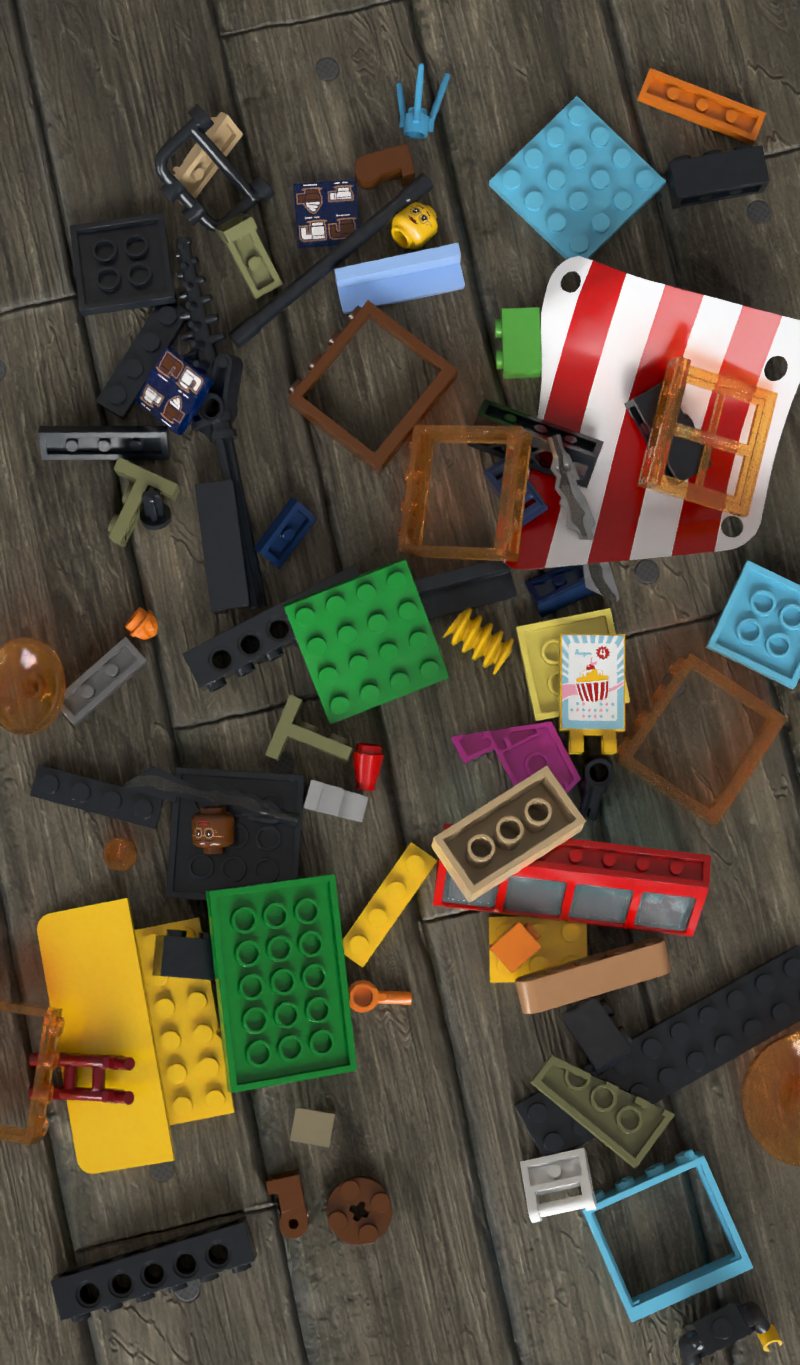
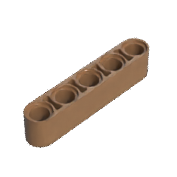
[515,937,671,1014]

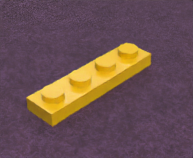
[343,842,438,968]

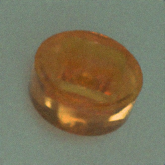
[103,838,137,871]

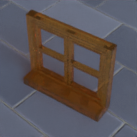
[637,356,778,517]

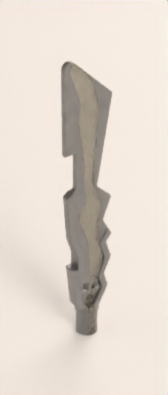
[547,434,620,602]

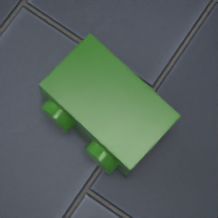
[494,307,542,379]

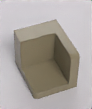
[290,1107,336,1148]

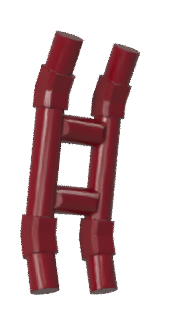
[28,1052,135,1105]

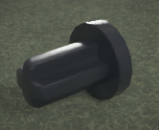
[139,487,172,530]

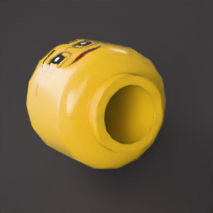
[391,202,438,250]

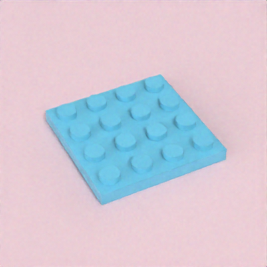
[489,96,666,260]

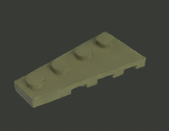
[530,1056,675,1168]

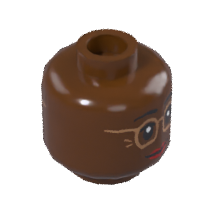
[191,806,235,854]

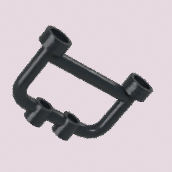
[155,104,275,232]

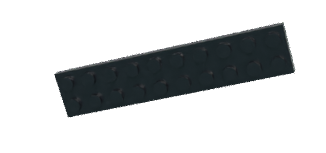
[514,945,800,1157]

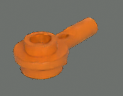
[348,980,412,1013]

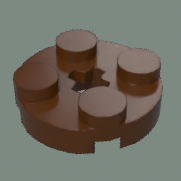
[326,1175,392,1245]

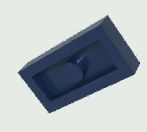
[253,497,317,569]

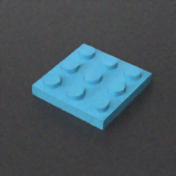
[705,561,800,689]

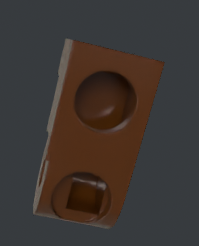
[355,144,415,190]
[266,1169,309,1239]

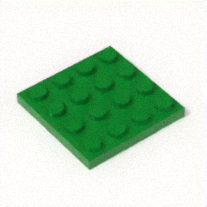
[283,558,450,724]

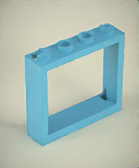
[582,1149,753,1323]

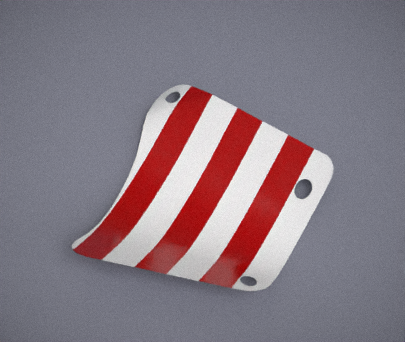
[501,256,800,570]

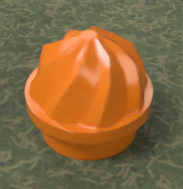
[125,607,158,640]

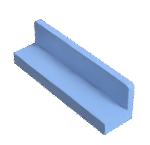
[334,243,465,314]

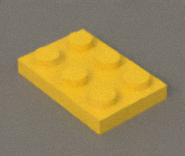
[488,916,587,983]

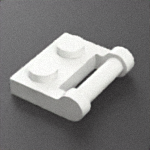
[520,1148,597,1223]

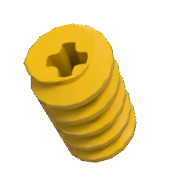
[442,607,514,675]

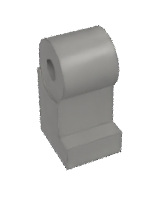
[303,779,369,822]

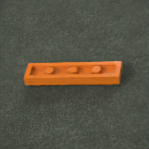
[637,68,766,146]

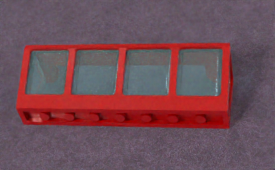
[433,823,711,937]

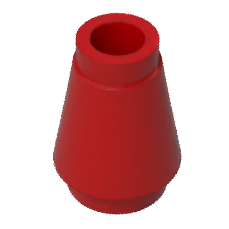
[353,743,385,791]

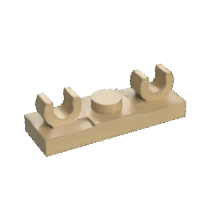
[163,112,243,206]

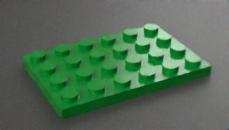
[206,874,357,1093]

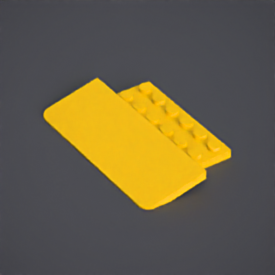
[37,898,235,1174]

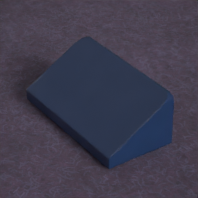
[525,565,598,617]

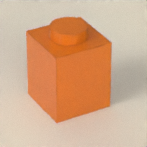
[488,921,542,973]

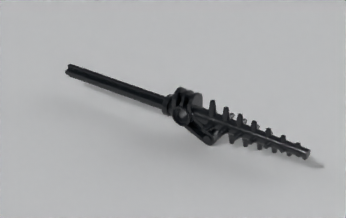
[176,237,268,610]

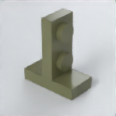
[214,213,283,299]
[108,457,180,548]
[265,695,353,762]

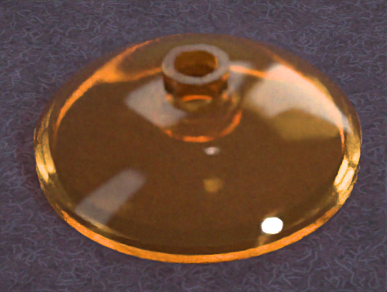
[0,637,65,735]

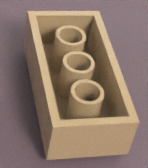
[431,766,586,903]

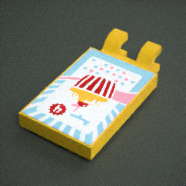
[559,633,625,755]

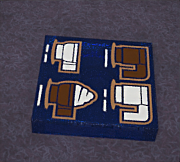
[293,179,360,248]
[135,347,214,436]

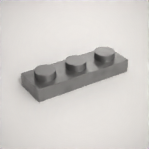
[53,637,148,726]

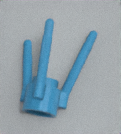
[396,63,450,139]

